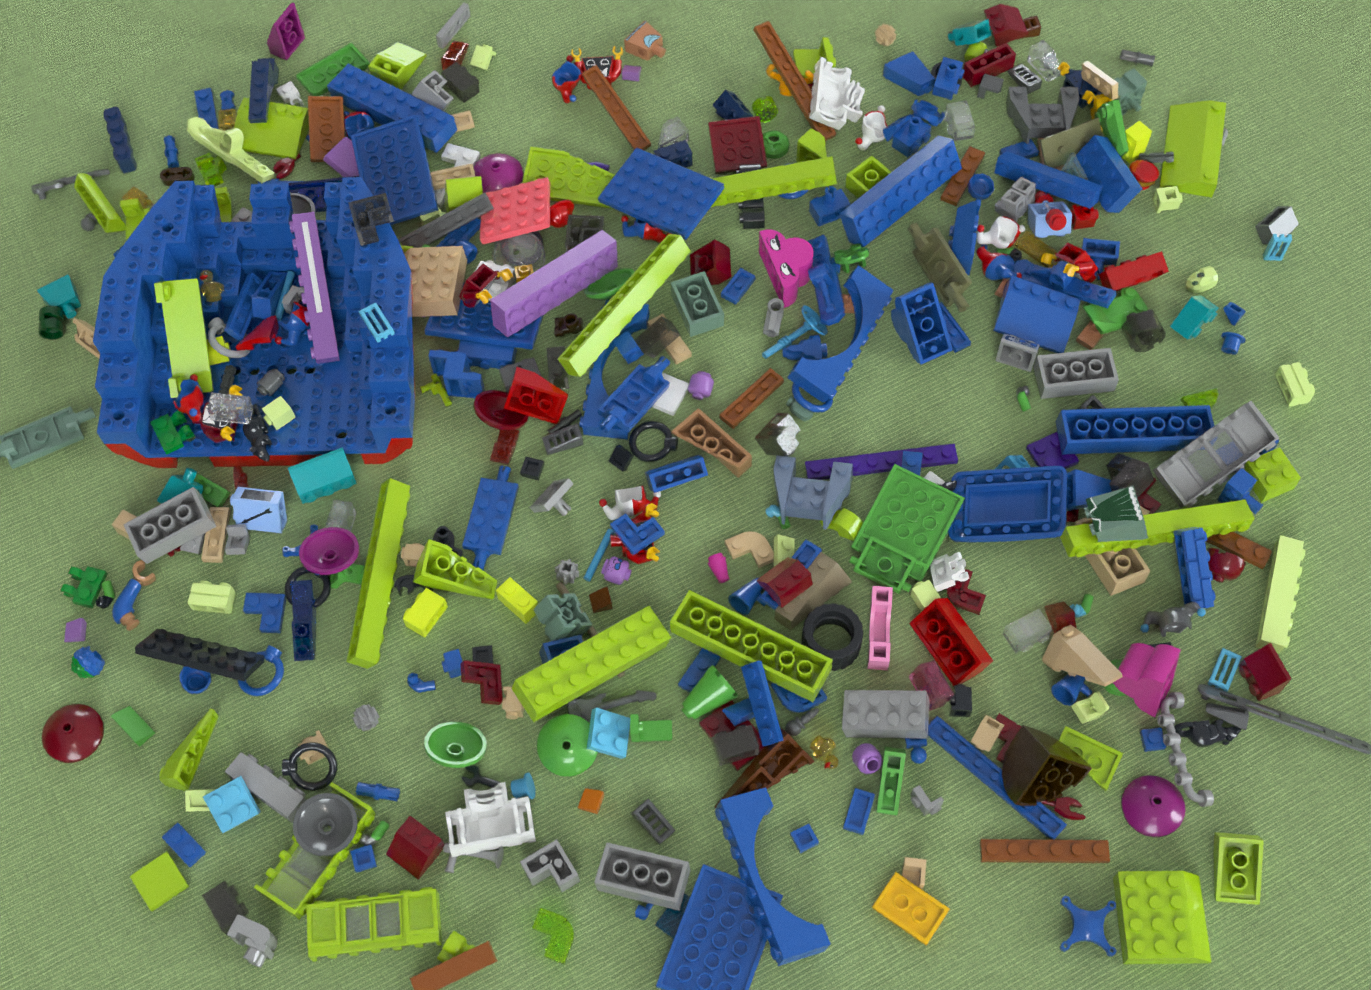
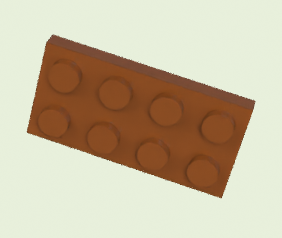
[308,96,345,162]

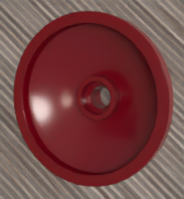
[473,390,529,431]
[42,704,104,763]

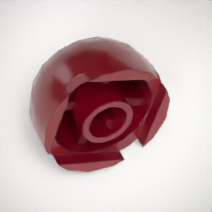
[1207,547,1247,583]

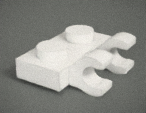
[930,552,969,592]

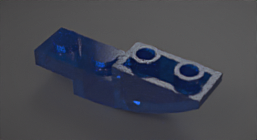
[291,580,316,661]

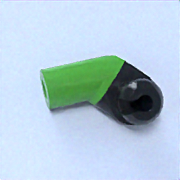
[996,247,1022,261]
[95,581,115,609]

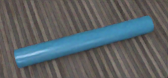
[275,271,295,321]
[583,529,614,581]

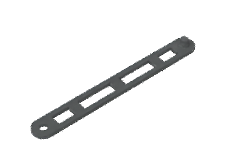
[1197,684,1371,754]

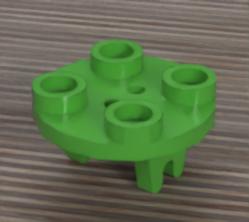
[834,244,870,273]

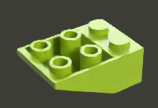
[369,43,427,90]

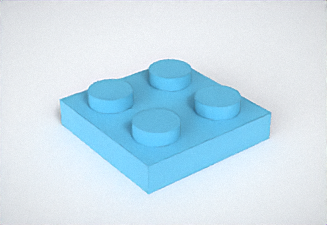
[587,707,630,759]
[203,776,261,834]

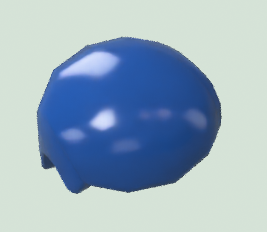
[968,174,995,200]
[179,666,211,694]

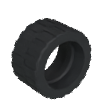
[801,603,863,671]

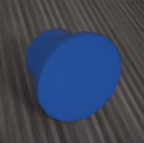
[1221,332,1246,355]

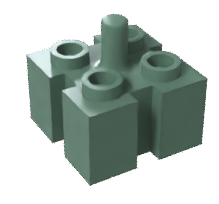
[1113,68,1147,116]
[533,593,592,641]

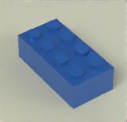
[1072,135,1142,213]

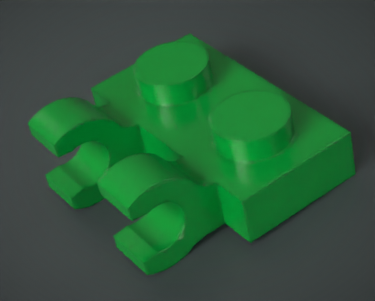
[150,411,195,455]
[60,566,108,609]

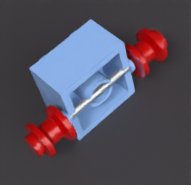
[1028,191,1072,238]

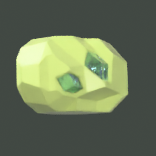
[1186,266,1218,293]

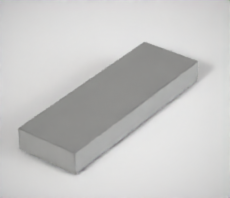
[436,2,470,49]

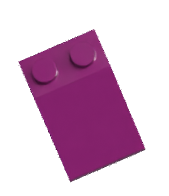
[267,2,305,60]

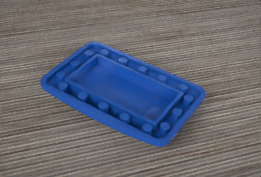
[948,466,1068,542]

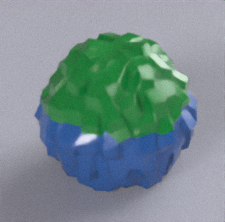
[71,646,105,679]

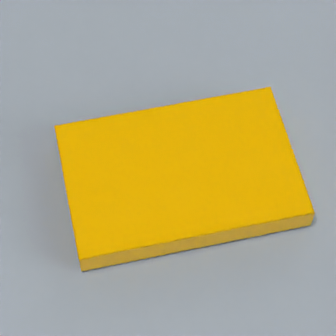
[872,872,950,946]

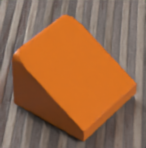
[578,788,605,815]

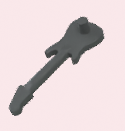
[31,169,110,200]
[567,690,657,723]

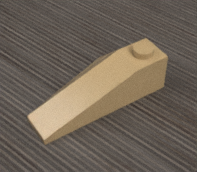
[1042,625,1123,687]

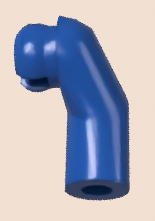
[407,673,436,693]

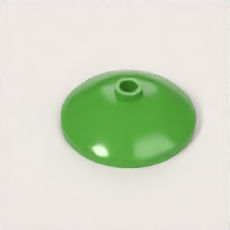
[584,268,634,300]
[537,714,598,777]
[424,722,487,768]

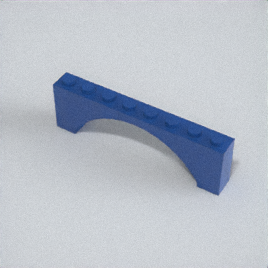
[787,265,893,403]
[580,300,650,440]
[715,787,831,966]

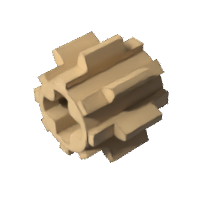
[875,24,896,46]

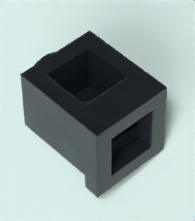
[949,684,972,717]

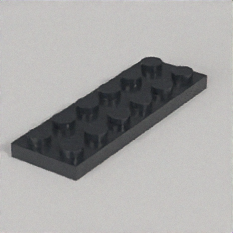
[135,629,264,681]

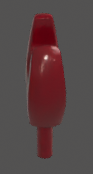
[273,154,301,179]
[1041,797,1086,820]

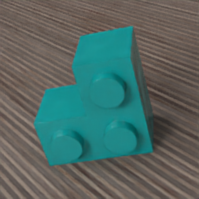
[1170,295,1219,340]

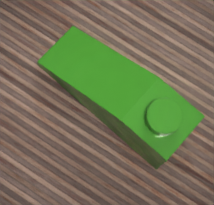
[877,746,906,815]

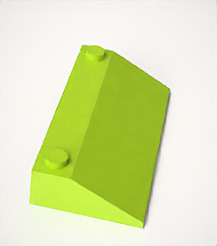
[1159,100,1226,198]

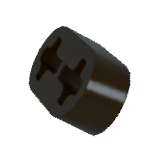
[160,167,195,186]

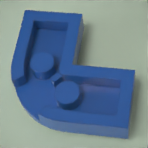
[771,683,827,713]

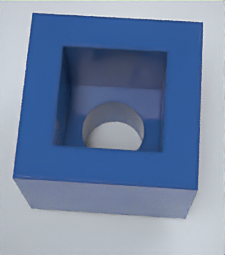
[441,649,463,678]

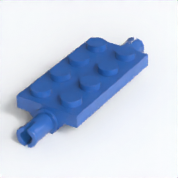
[597,356,670,434]
[462,466,519,571]

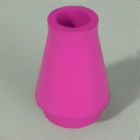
[707,553,730,584]

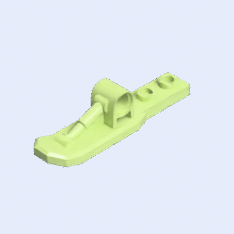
[187,117,275,183]

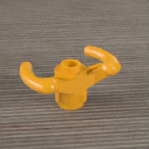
[766,64,814,97]

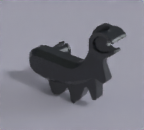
[394,526,463,596]

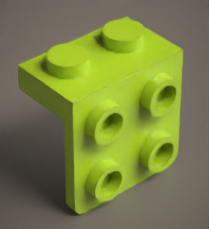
[793,37,836,77]

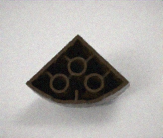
[1002,725,1092,806]

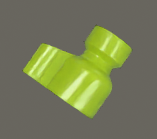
[437,930,475,963]

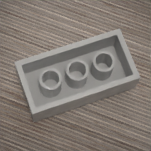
[1033,348,1119,399]
[123,487,216,564]
[842,690,930,739]
[594,842,691,911]

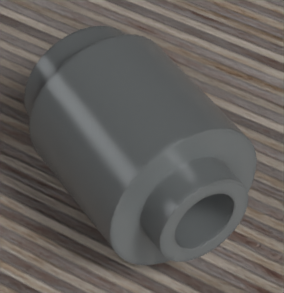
[257,369,285,396]

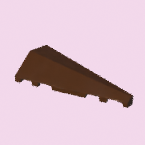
[714,727,814,809]

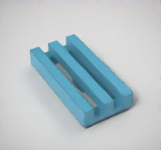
[1263,234,1292,261]
[358,302,395,343]
[1207,648,1242,692]

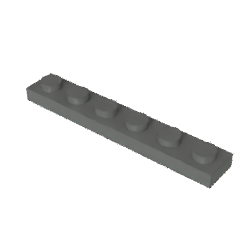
[398,193,494,248]

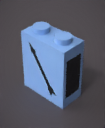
[230,487,287,533]

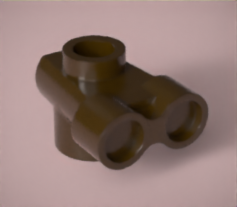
[554,313,583,337]

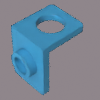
[995,455,1031,470]

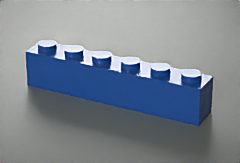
[994,151,1103,209]

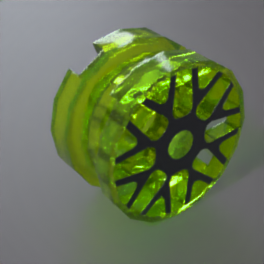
[752,96,778,123]

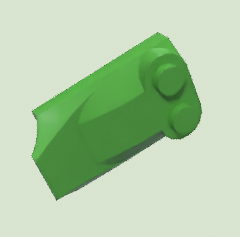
[1095,99,1129,157]
[1083,287,1149,335]

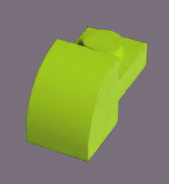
[820,508,863,541]

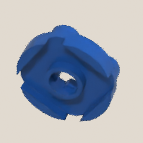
[911,99,945,126]

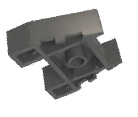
[1006,86,1079,144]

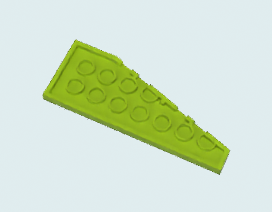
[522,146,615,209]

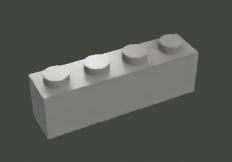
[224,752,306,823]

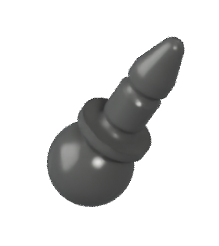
[80,213,98,231]
[785,708,819,736]

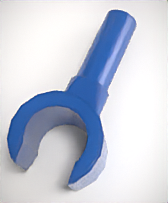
[635,903,654,920]

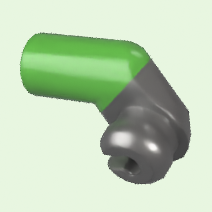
[1016,386,1031,412]
[359,821,389,847]

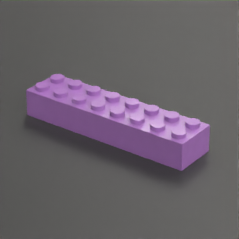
[490,230,618,338]

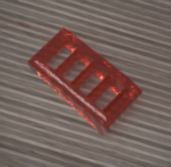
[441,41,469,72]

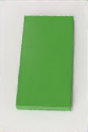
[296,43,370,96]

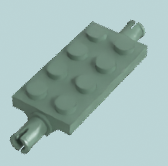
[0,406,96,469]

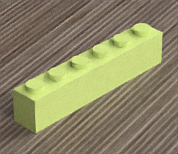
[1255,535,1305,654]

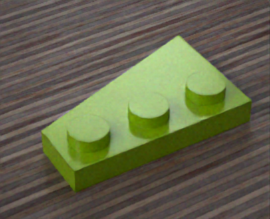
[1059,726,1123,792]

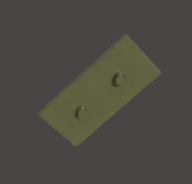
[1039,118,1102,168]

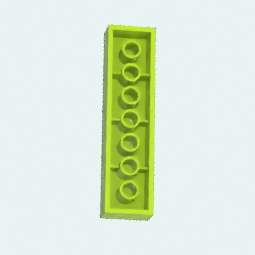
[670,590,833,702]
[511,606,671,722]

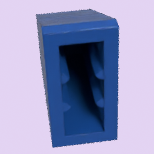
[883,51,935,96]
[1067,469,1113,512]

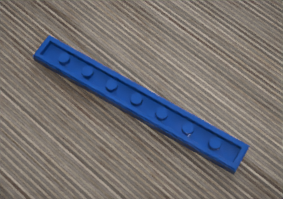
[928,715,1067,840]

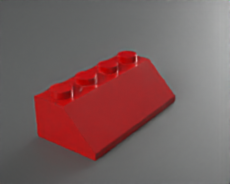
[909,598,993,686]

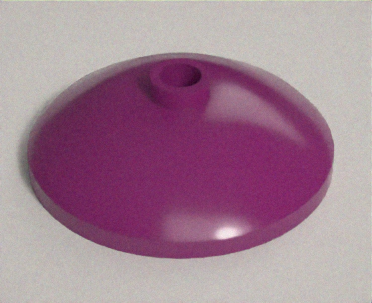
[473,153,523,193]
[299,527,359,575]
[1121,775,1185,837]

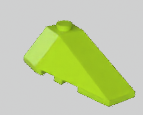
[413,539,497,600]
[159,708,219,791]

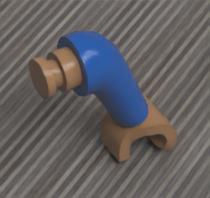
[112,560,156,631]

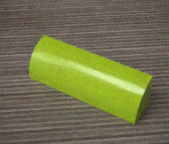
[74,173,126,233]

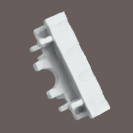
[809,57,865,130]
[445,782,536,857]

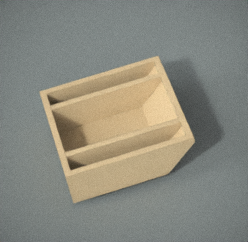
[404,246,467,317]

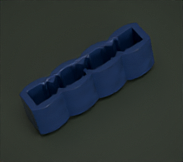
[103,106,137,174]

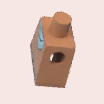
[624,20,666,61]

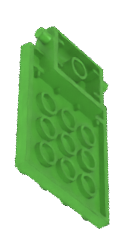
[849,464,965,594]

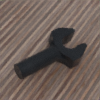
[461,765,501,788]

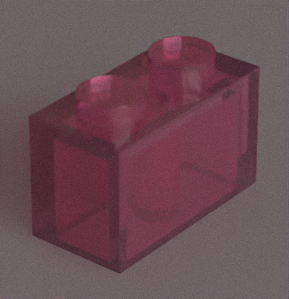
[909,660,954,711]

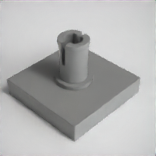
[529,478,573,516]

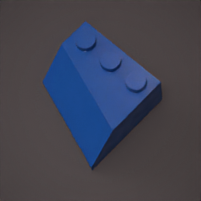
[948,199,981,275]

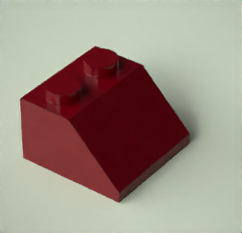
[984,4,1028,47]
[690,239,731,285]
[757,557,813,608]
[1239,643,1292,701]
[386,816,445,880]

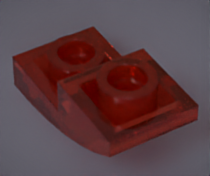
[490,430,520,465]
[233,466,249,489]

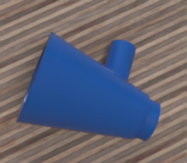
[728,577,766,615]
[1051,674,1093,706]

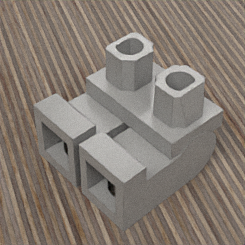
[995,177,1036,222]
[227,914,278,968]

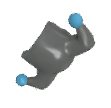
[1140,602,1206,637]

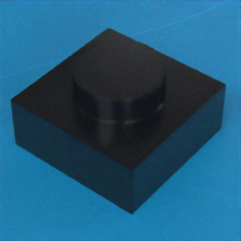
[609,445,634,472]
[520,457,545,481]
[472,645,494,664]

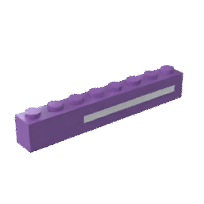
[289,212,340,364]

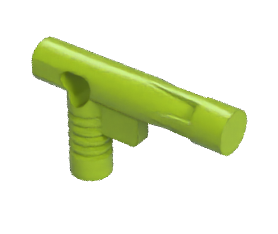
[419,374,452,407]

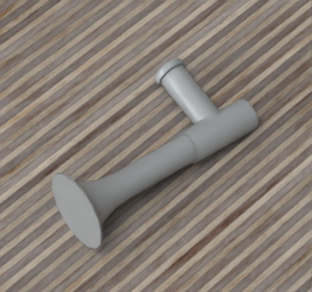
[443,843,504,873]

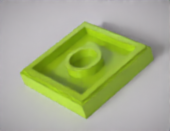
[130,851,189,912]

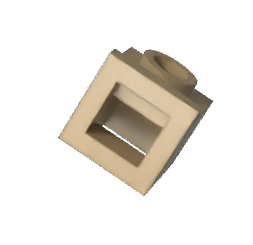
[401,543,426,567]
[502,687,524,719]
[298,730,328,765]

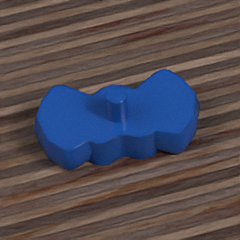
[220,90,236,113]

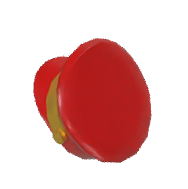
[1129,160,1159,191]

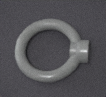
[208,317,251,358]

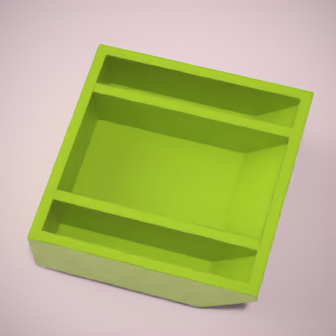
[1113,871,1212,964]

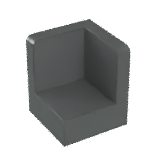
[977,73,1004,99]

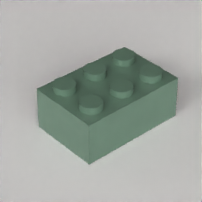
[671,271,724,337]

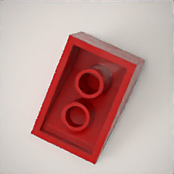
[504,367,568,424]

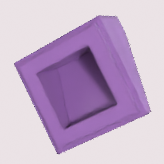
[622,65,641,81]
[64,618,87,642]

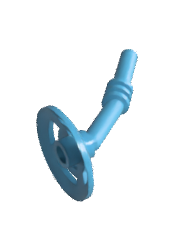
[762,305,828,359]

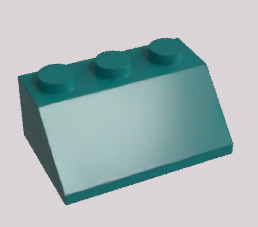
[288,447,357,504]

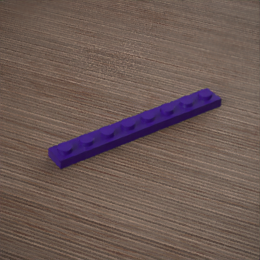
[805,443,958,480]

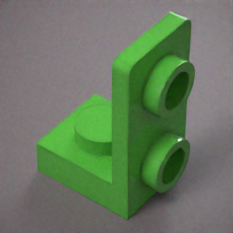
[330,564,365,589]
[630,714,672,742]

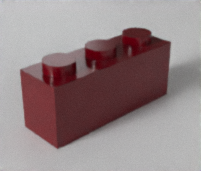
[963,43,1016,88]

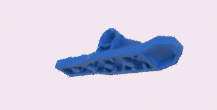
[808,234,845,326]
[1014,259,1116,308]

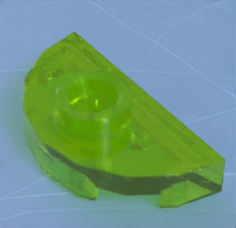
[1181,388,1218,409]

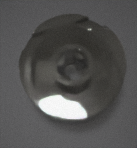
[1122,309,1166,352]

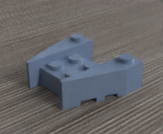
[773,455,853,529]

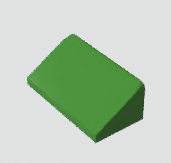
[111,706,155,747]

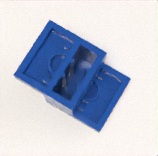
[429,349,485,398]

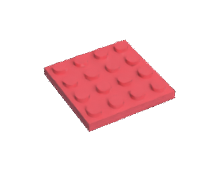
[480,177,550,245]

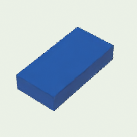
[843,788,875,835]

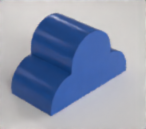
[891,282,953,365]

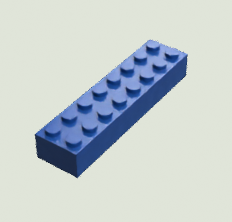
[327,64,457,153]
[839,135,962,247]
[1055,405,1217,455]

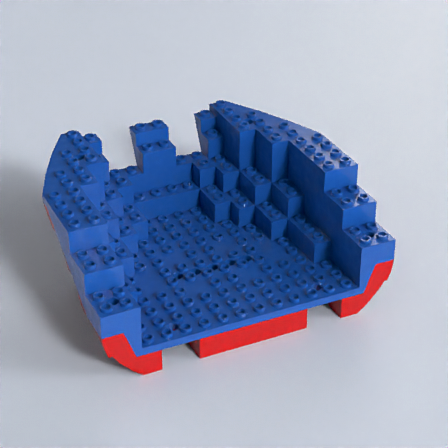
[93,177,415,468]

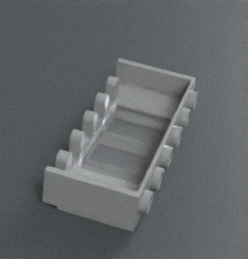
[1153,401,1279,507]

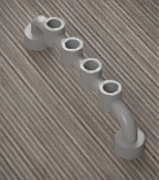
[1157,692,1214,807]

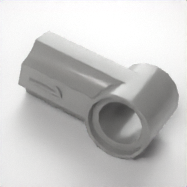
[763,298,784,337]

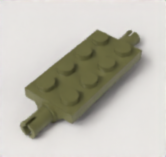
[908,223,972,312]

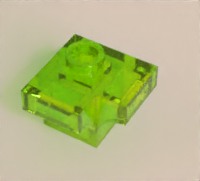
[194,152,227,187]

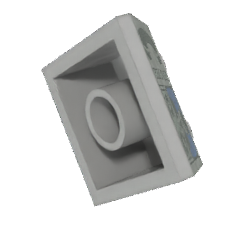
[995,334,1040,372]

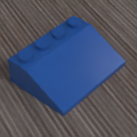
[993,276,1081,353]

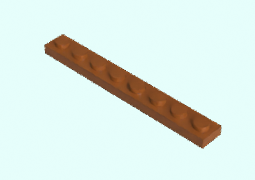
[753,21,837,141]

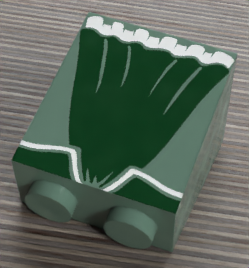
[1084,486,1148,542]

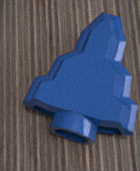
[782,334,827,360]

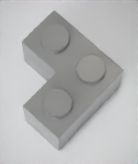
[411,70,454,112]
[520,839,580,892]

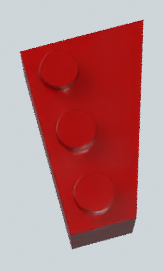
[1098,251,1169,291]

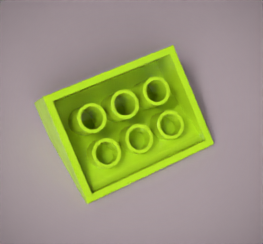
[234,97,309,159]

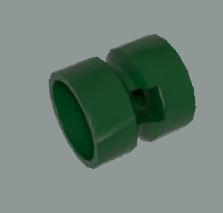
[39,306,64,340]

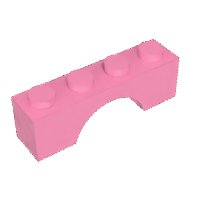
[867,586,893,671]

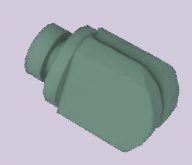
[786,396,813,421]

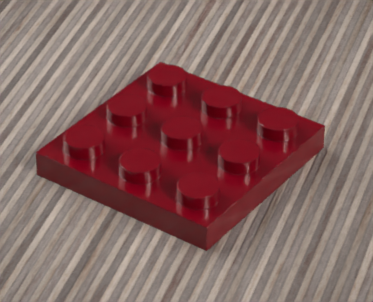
[708,116,767,174]

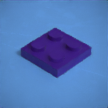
[1026,432,1079,469]

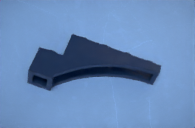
[248,58,279,123]

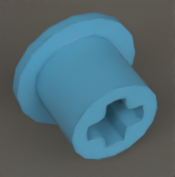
[511,773,536,800]

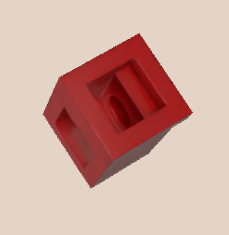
[1071,204,1099,230]

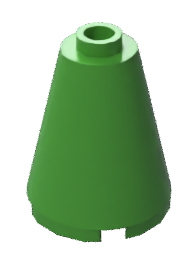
[681,665,739,719]

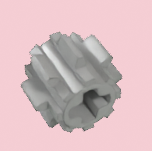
[555,559,579,585]
[352,704,380,731]

